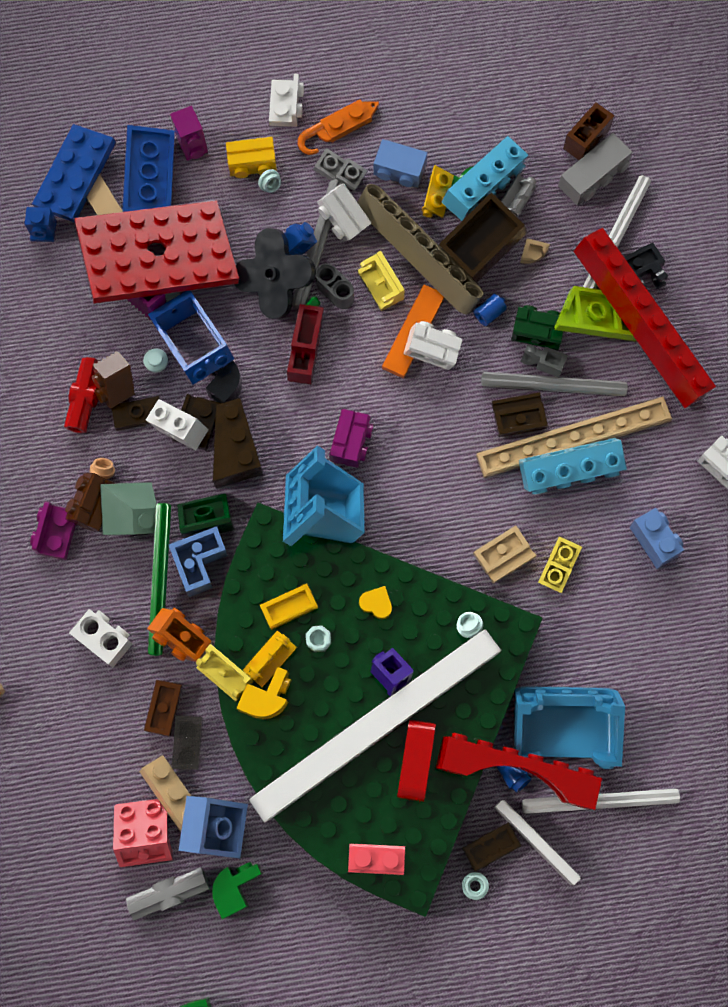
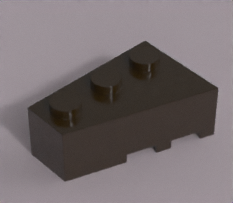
[212,398,263,489]

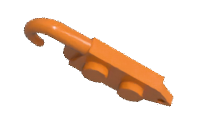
[297,99,379,155]

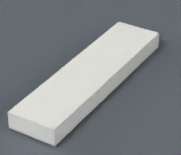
[494,800,581,885]

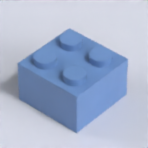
[178,796,248,859]

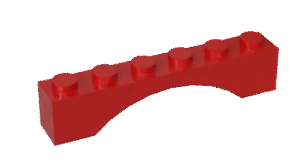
[436,733,602,810]

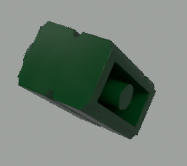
[511,305,563,350]

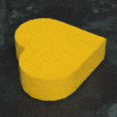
[359,586,392,619]

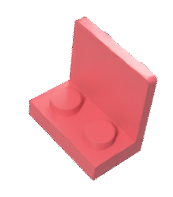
[113,799,172,867]

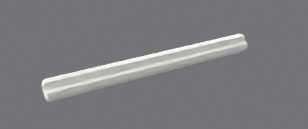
[583,175,651,289]
[522,789,680,814]

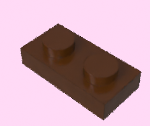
[144,680,183,737]

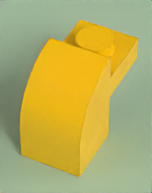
[237,667,291,719]

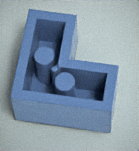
[169,526,228,597]

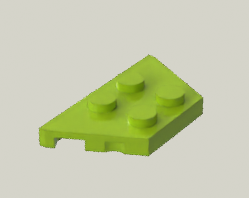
[555,286,637,342]

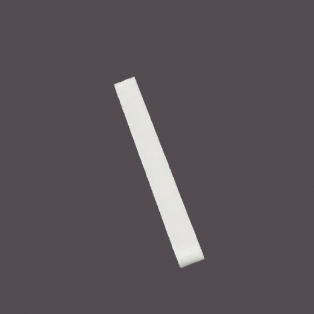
[249,629,502,823]

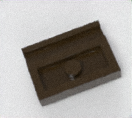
[491,392,548,437]
[171,394,221,451]

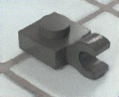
[521,344,568,378]

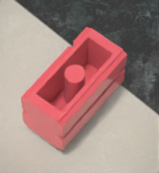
[348,844,405,875]

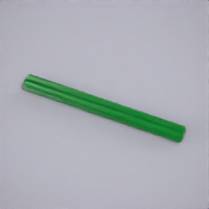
[148,503,171,656]

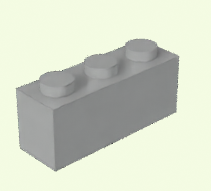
[558,133,632,206]

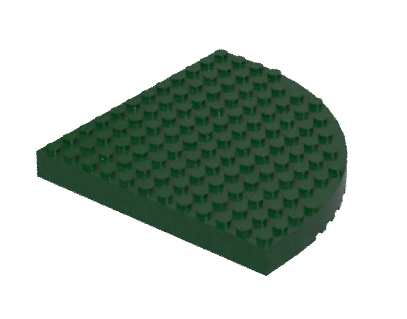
[215,502,543,917]

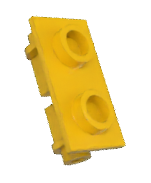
[422,165,454,218]
[242,631,297,688]

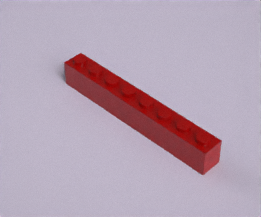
[573,227,716,408]

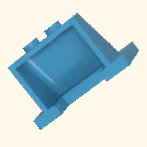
[283,445,365,546]

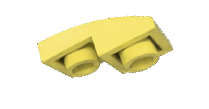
[538,537,582,593]

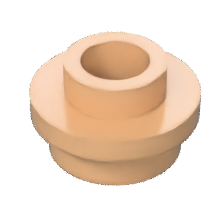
[90,458,115,479]

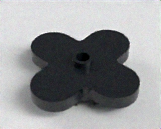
[234,228,316,319]

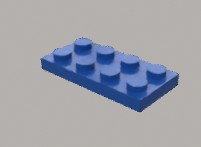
[32,124,116,223]
[122,125,175,212]

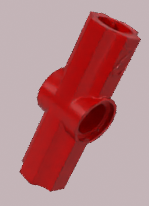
[64,357,99,434]

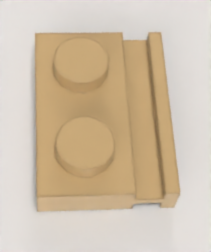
[473,525,536,584]

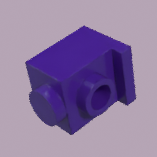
[370,648,414,697]

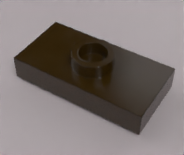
[111,396,161,431]
[462,822,522,872]

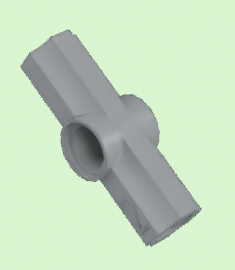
[126,867,210,921]

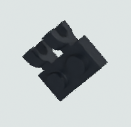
[624,242,668,289]

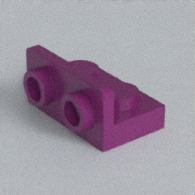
[30,501,76,560]

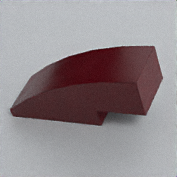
[287,304,324,385]

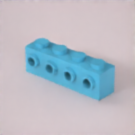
[442,136,528,221]
[519,438,627,494]

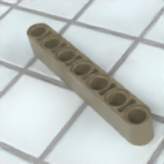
[357,184,484,315]

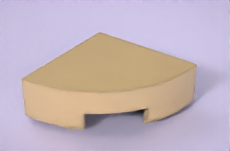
[520,238,550,264]

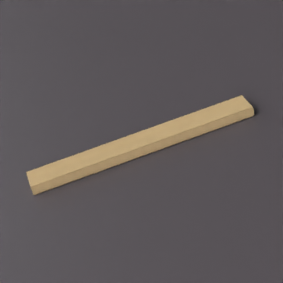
[476,396,672,478]

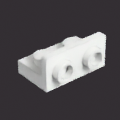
[269,74,304,127]

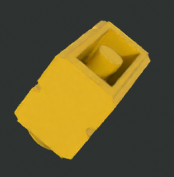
[226,137,277,178]

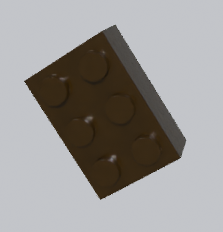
[439,192,528,283]

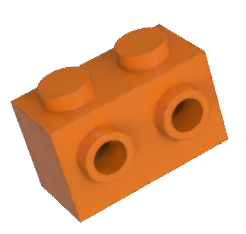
[147,608,211,662]

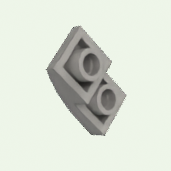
[313,148,367,191]

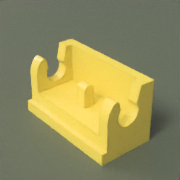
[358,251,405,311]
[196,644,253,702]

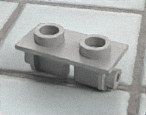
[501,174,536,218]

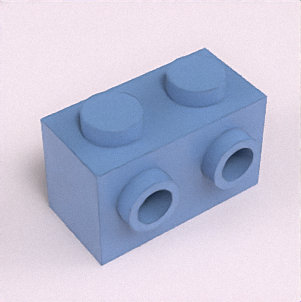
[373,139,428,188]
[630,508,684,569]

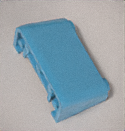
[514,686,625,769]

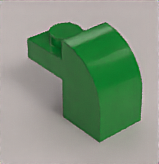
[212,862,263,919]

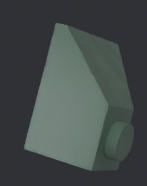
[100,482,157,535]

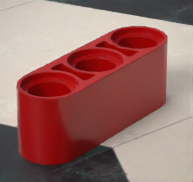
[397,719,436,802]

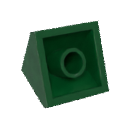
[177,493,234,539]

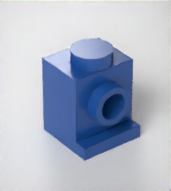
[25,207,57,242]
[284,222,317,255]

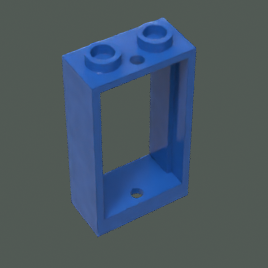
[148,290,235,385]

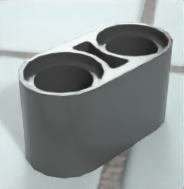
[316,263,354,309]

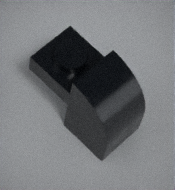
[202,352,242,403]

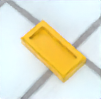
[260,584,318,630]

